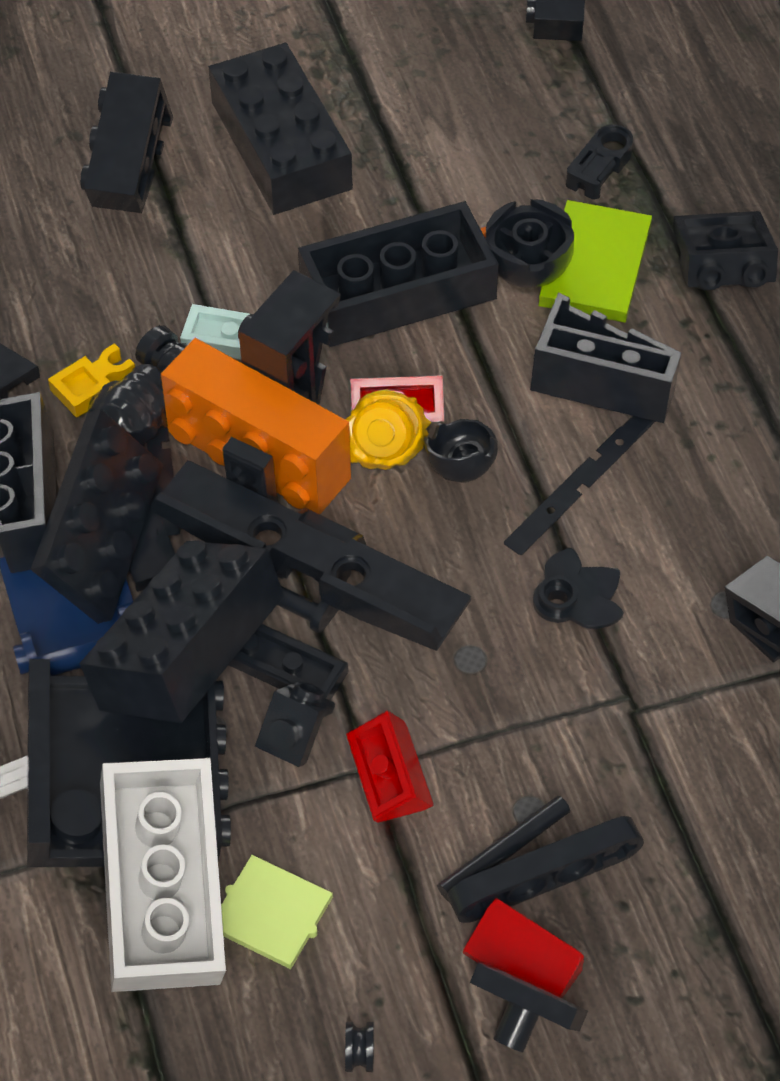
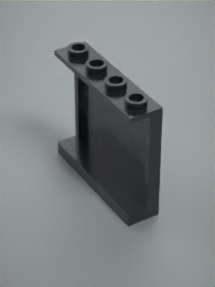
[27,659,231,867]

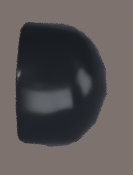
[423,419,499,483]

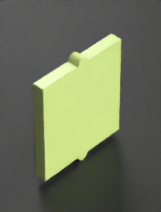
[221,855,333,969]

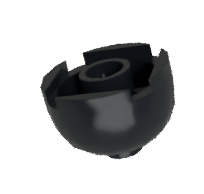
[486,199,574,288]

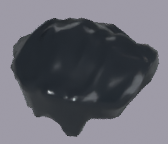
[88,364,167,445]

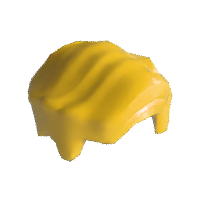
[345,390,431,470]

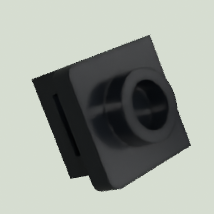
[254,682,335,767]

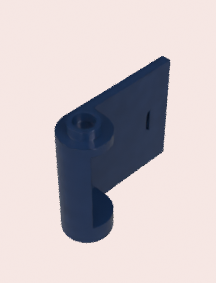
[0,557,133,676]

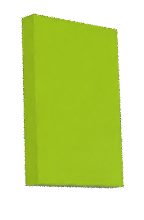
[539,200,652,323]

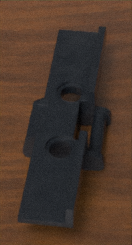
[150,460,471,651]

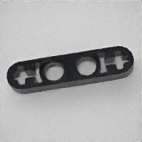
[447,816,644,923]

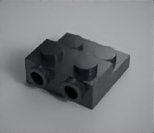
[673,211,778,290]

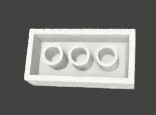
[100,758,226,992]

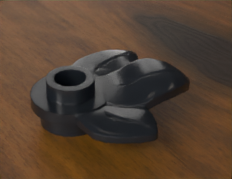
[533,548,624,629]

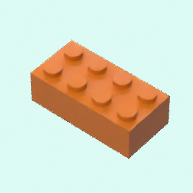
[161,338,351,514]

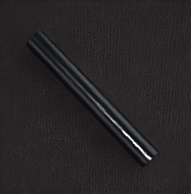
[437,796,570,902]

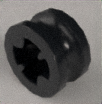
[345,1022,374,1072]

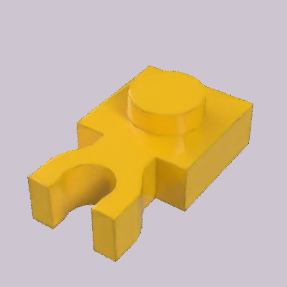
[48,343,135,418]

